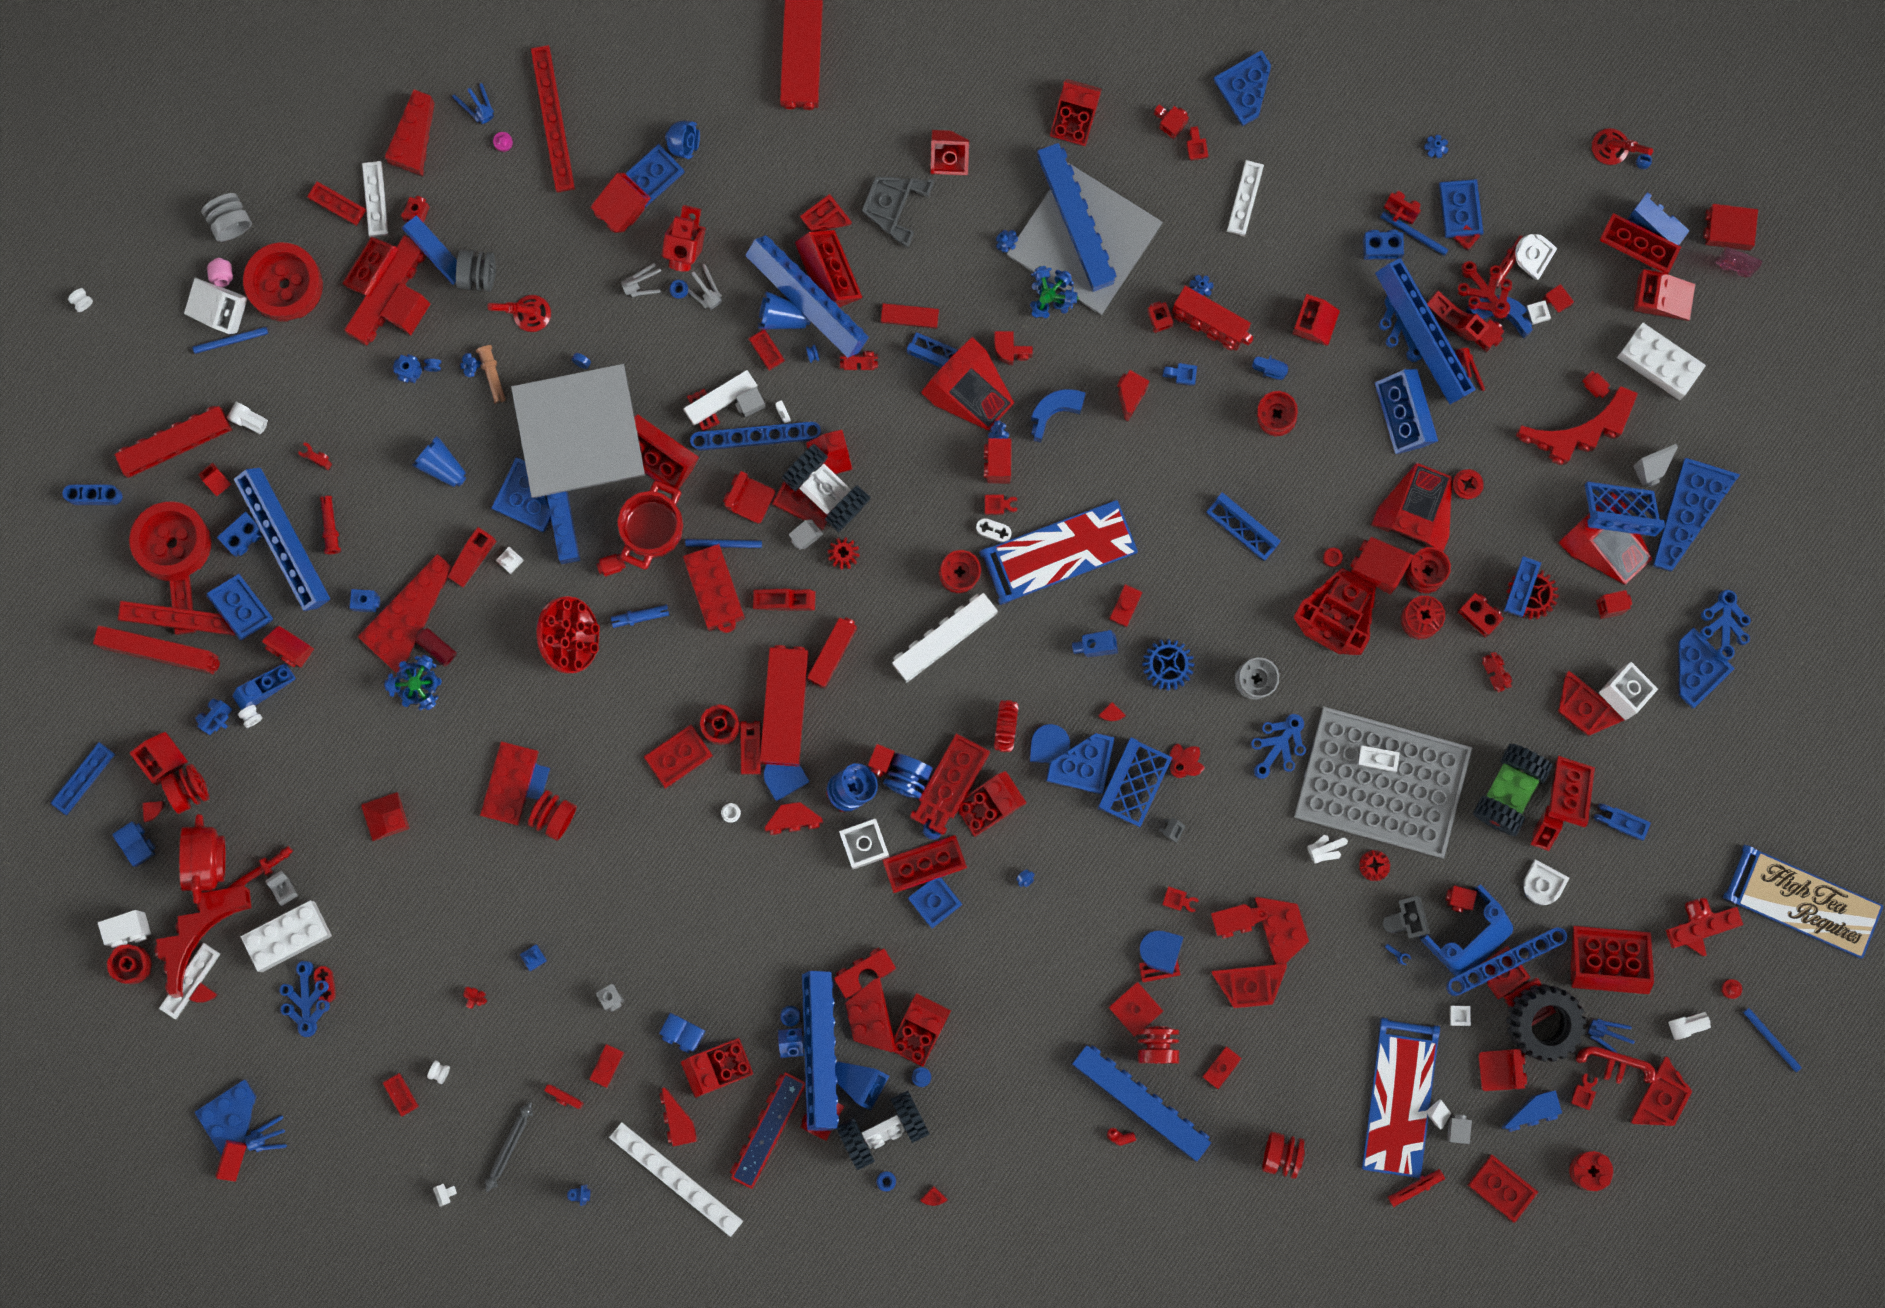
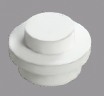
[721,803,741,823]

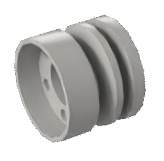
[201,193,252,242]
[1235,657,1279,700]

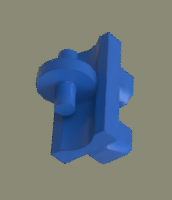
[195,698,233,735]

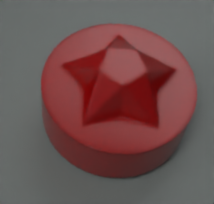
[1721,979,1742,999]

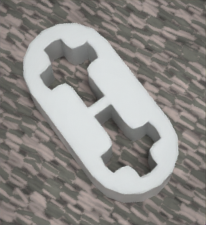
[976,518,1011,543]

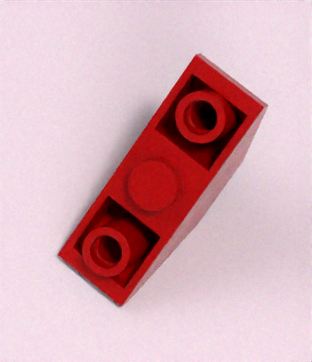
[765,802,823,835]

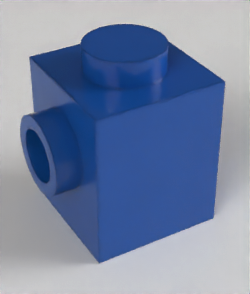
[350,589,380,613]

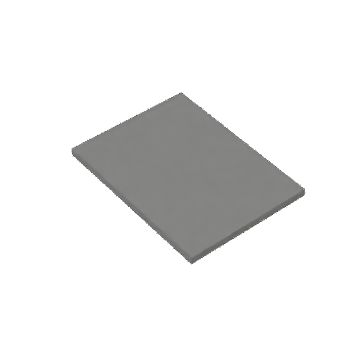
[1294,706,1472,859]

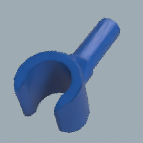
[1385,944,1411,965]

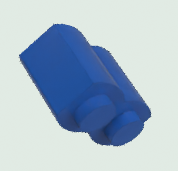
[112,821,156,867]
[659,1013,706,1053]

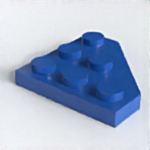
[1213,50,1271,126]
[491,457,551,533]
[1678,628,1735,709]
[1046,733,1114,794]
[195,1080,256,1156]

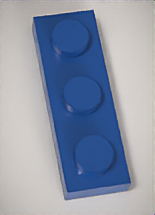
[1504,556,1541,617]

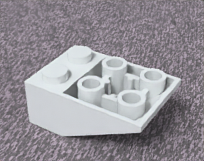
[184,278,248,334]

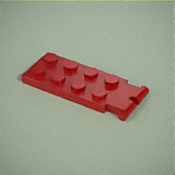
[910,733,990,835]

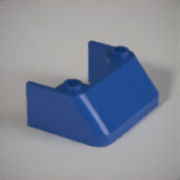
[1420,884,1513,976]

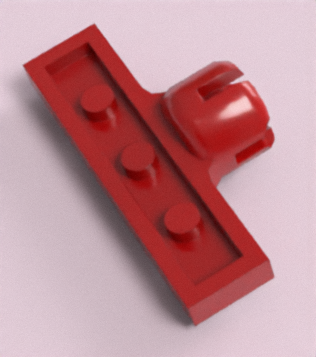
[1666,898,1743,948]

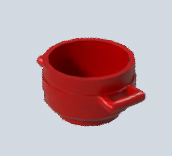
[618,480,683,570]
[179,814,226,904]

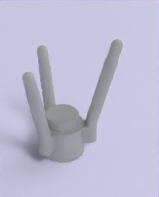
[621,263,661,298]
[688,264,722,310]

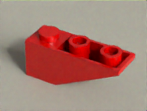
[448,527,497,588]
[659,1088,698,1146]

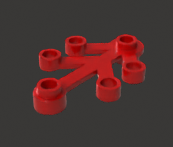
[1458,261,1512,318]

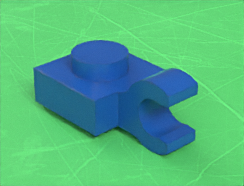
[1162,363,1197,386]

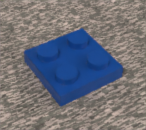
[908,877,962,929]

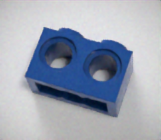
[1363,230,1404,260]
[217,512,263,557]

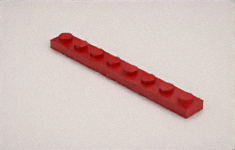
[531,45,575,193]

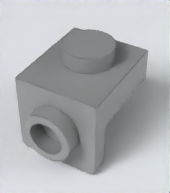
[265,871,298,906]
[596,984,624,1012]

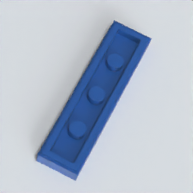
[402,215,457,285]
[51,742,115,815]

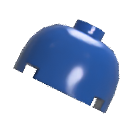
[665,120,700,159]

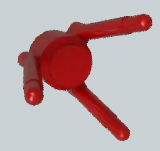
[1454,348,1485,391]

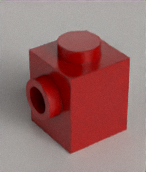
[1474,319,1504,352]
[1445,886,1477,913]

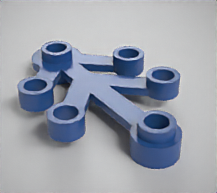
[1379,295,1422,362]
[1700,590,1751,661]
[1251,714,1306,779]
[280,961,330,1037]

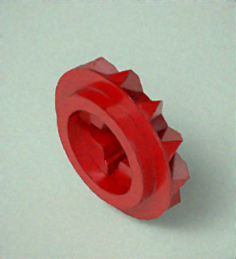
[1452,469,1484,500]
[1359,850,1391,881]

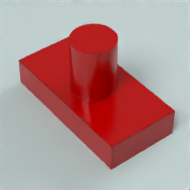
[1109,584,1143,628]
[589,1044,625,1088]

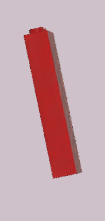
[780,0,823,110]
[93,625,220,675]
[760,645,809,767]

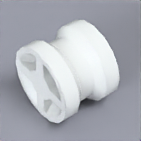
[68,288,93,312]
[238,705,262,728]
[427,1060,450,1084]

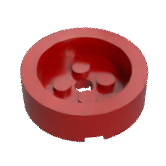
[243,242,323,322]
[129,501,211,581]

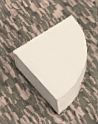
[775,400,791,423]

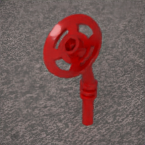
[1592,128,1653,165]
[487,295,551,332]

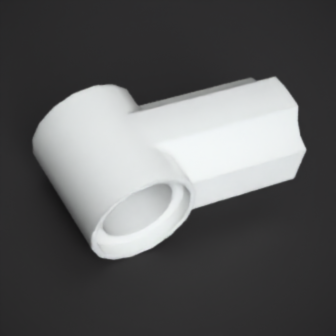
[227,402,268,434]
[1668,1012,1711,1041]

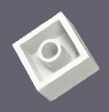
[1599,662,1658,720]
[839,819,889,870]
[98,910,152,948]

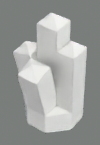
[1307,835,1348,864]

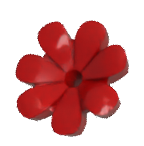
[463,987,487,1009]

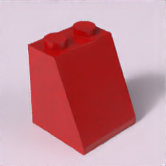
[1350,537,1414,595]

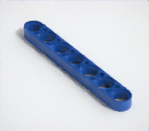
[690,422,821,451]
[1446,927,1567,996]

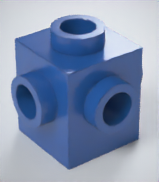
[393,354,422,384]
[778,1028,804,1058]

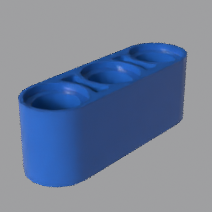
[63,485,123,505]

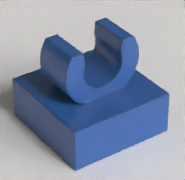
[520,944,547,971]

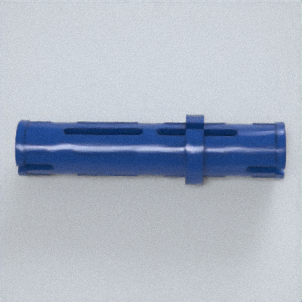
[611,604,669,628]

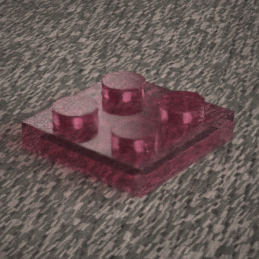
[1715,247,1762,277]

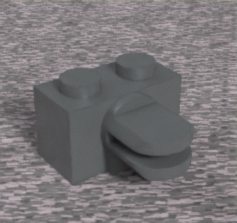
[1383,896,1431,939]

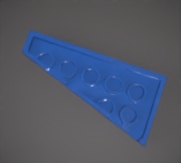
[1653,458,1740,572]

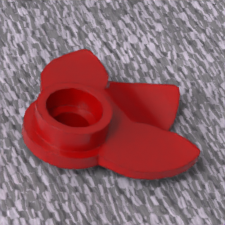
[1170,744,1205,778]

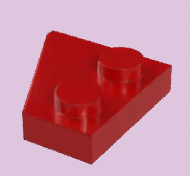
[800,194,852,232]

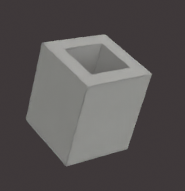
[735,387,766,418]
[789,519,823,549]
[1447,1115,1472,1144]

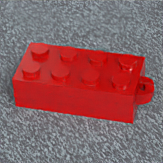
[1171,285,1253,351]
[683,544,745,633]

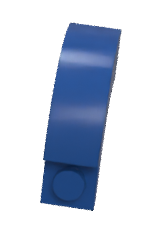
[1465,295,1533,338]
[1031,389,1085,443]

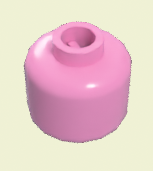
[207,258,233,287]

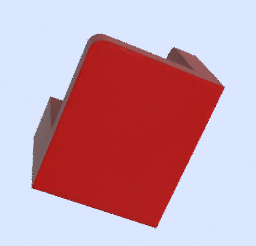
[1542,284,1574,313]

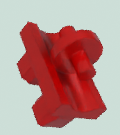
[1383,191,1421,224]

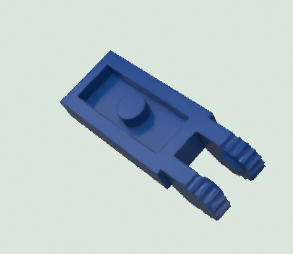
[1593,803,1651,841]

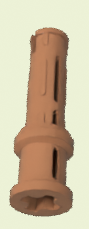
[476,345,506,404]

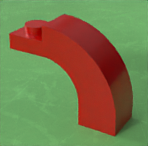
[1426,290,1490,341]

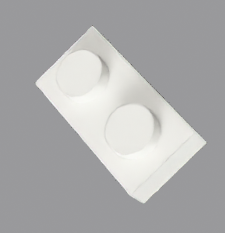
[1358,746,1400,772]

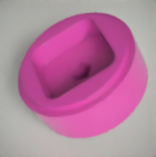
[493,132,513,152]

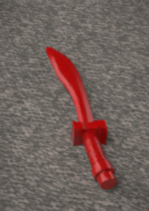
[228,846,293,888]

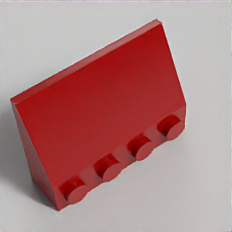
[1571,926,1654,994]

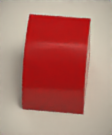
[198,462,232,496]

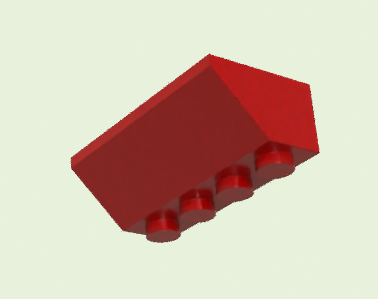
[1599,213,1681,275]
[795,230,863,307]
[634,414,699,489]

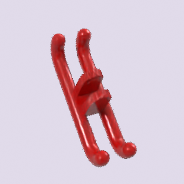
[1576,1046,1656,1084]

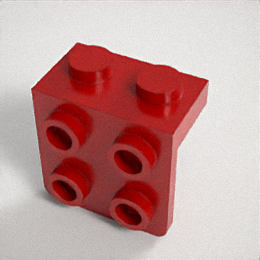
[723,471,775,524]
[1478,1049,1527,1091]

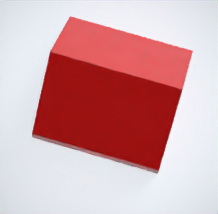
[379,283,430,335]

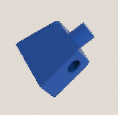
[1072,630,1118,657]

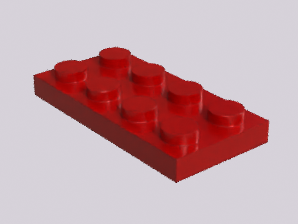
[480,741,539,826]
[1548,756,1595,828]

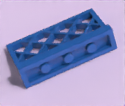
[1585,482,1665,536]
[1098,737,1172,827]

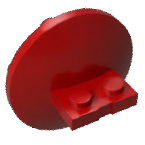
[536,596,600,674]

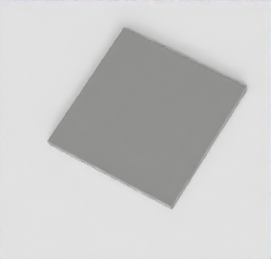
[1007,163,1163,316]
[511,364,645,498]

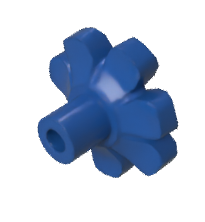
[1424,135,1448,158]
[996,230,1018,252]
[1189,275,1214,297]
[460,353,481,377]
[988,420,1009,439]

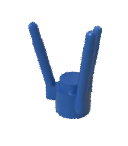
[452,83,494,124]
[1587,1019,1635,1053]
[245,1115,287,1152]

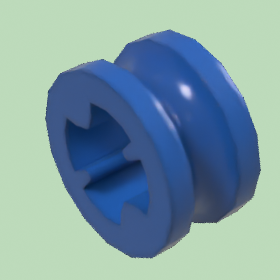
[806,344,819,363]
[424,359,441,372]

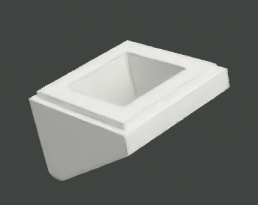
[1425,1099,1451,1129]

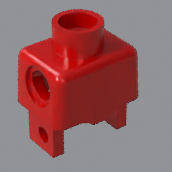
[662,205,706,271]

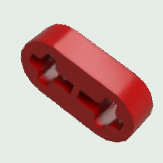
[314,966,336,1003]

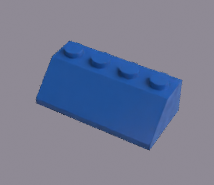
[1375,369,1438,454]

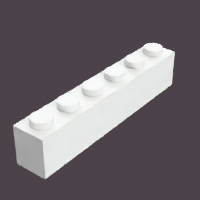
[892,593,998,683]

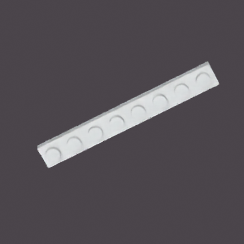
[609,1122,743,1237]

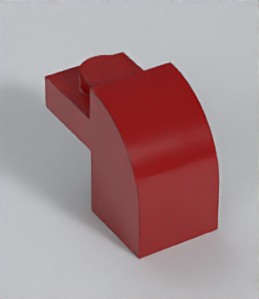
[994,331,1033,365]

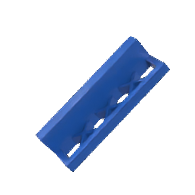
[907,332,958,368]
[1206,492,1281,561]

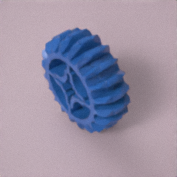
[1142,639,1194,691]

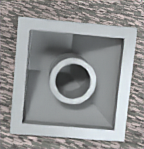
[1633,444,1677,487]

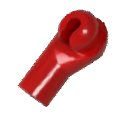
[1107,1128,1136,1146]

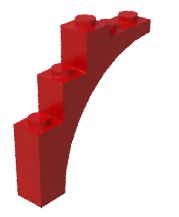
[1516,386,1638,465]
[155,886,251,998]

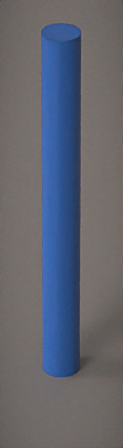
[1380,211,1449,256]
[193,327,268,354]
[685,539,762,548]
[1743,1008,1802,1072]

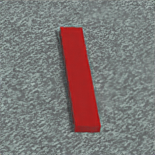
[118,601,235,636]

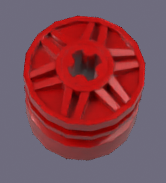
[1257,391,1298,437]
[1405,547,1451,594]
[939,550,981,594]
[1401,595,1445,640]
[161,764,210,814]
[528,790,577,841]
[1138,1026,1179,1064]
[1262,1131,1305,1179]

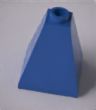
[835,1062,889,1111]

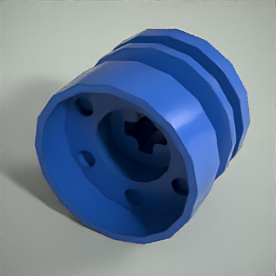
[883,753,933,799]
[827,763,878,811]

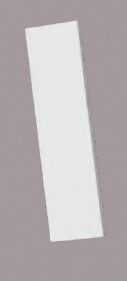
[1227,160,1264,237]
[362,161,389,237]
[684,370,758,425]
[159,943,220,1019]

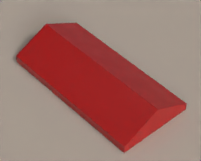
[882,835,967,893]

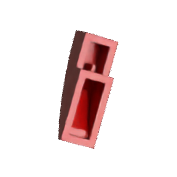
[753,589,815,611]

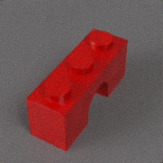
[834,947,896,999]

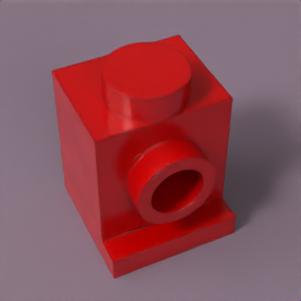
[401,196,430,222]
[1147,301,1174,333]

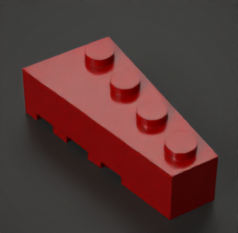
[385,89,435,177]

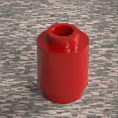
[1582,371,1610,398]
[596,553,626,577]

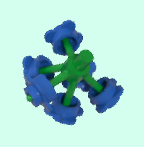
[1030,266,1079,318]
[384,655,442,710]

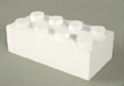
[1617,323,1706,401]
[241,900,332,972]

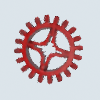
[1506,570,1559,620]
[994,700,1019,752]

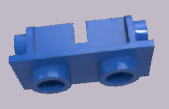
[567,1185,590,1206]

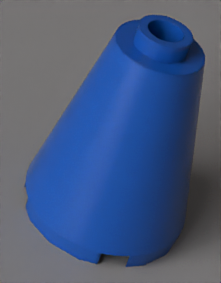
[758,292,811,330]
[412,436,467,487]

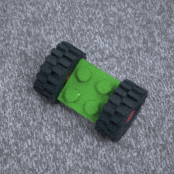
[1473,743,1553,836]

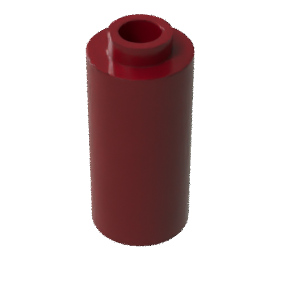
[415,628,457,667]

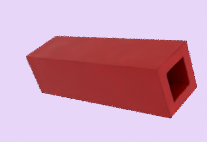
[807,617,857,689]

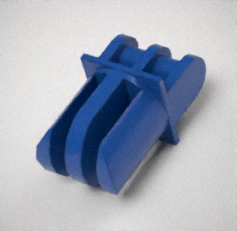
[1252,355,1288,380]

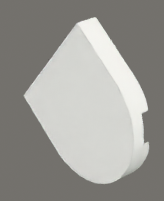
[1515,234,1557,280]
[1523,859,1569,905]

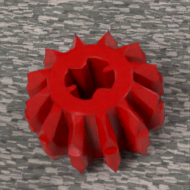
[827,537,860,570]

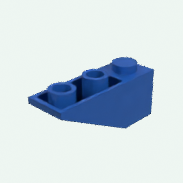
[232,663,296,711]
[1502,1090,1562,1132]

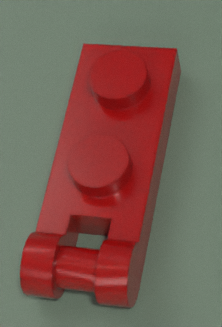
[741,721,761,775]

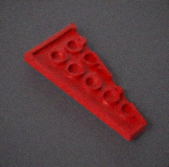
[358,554,452,673]

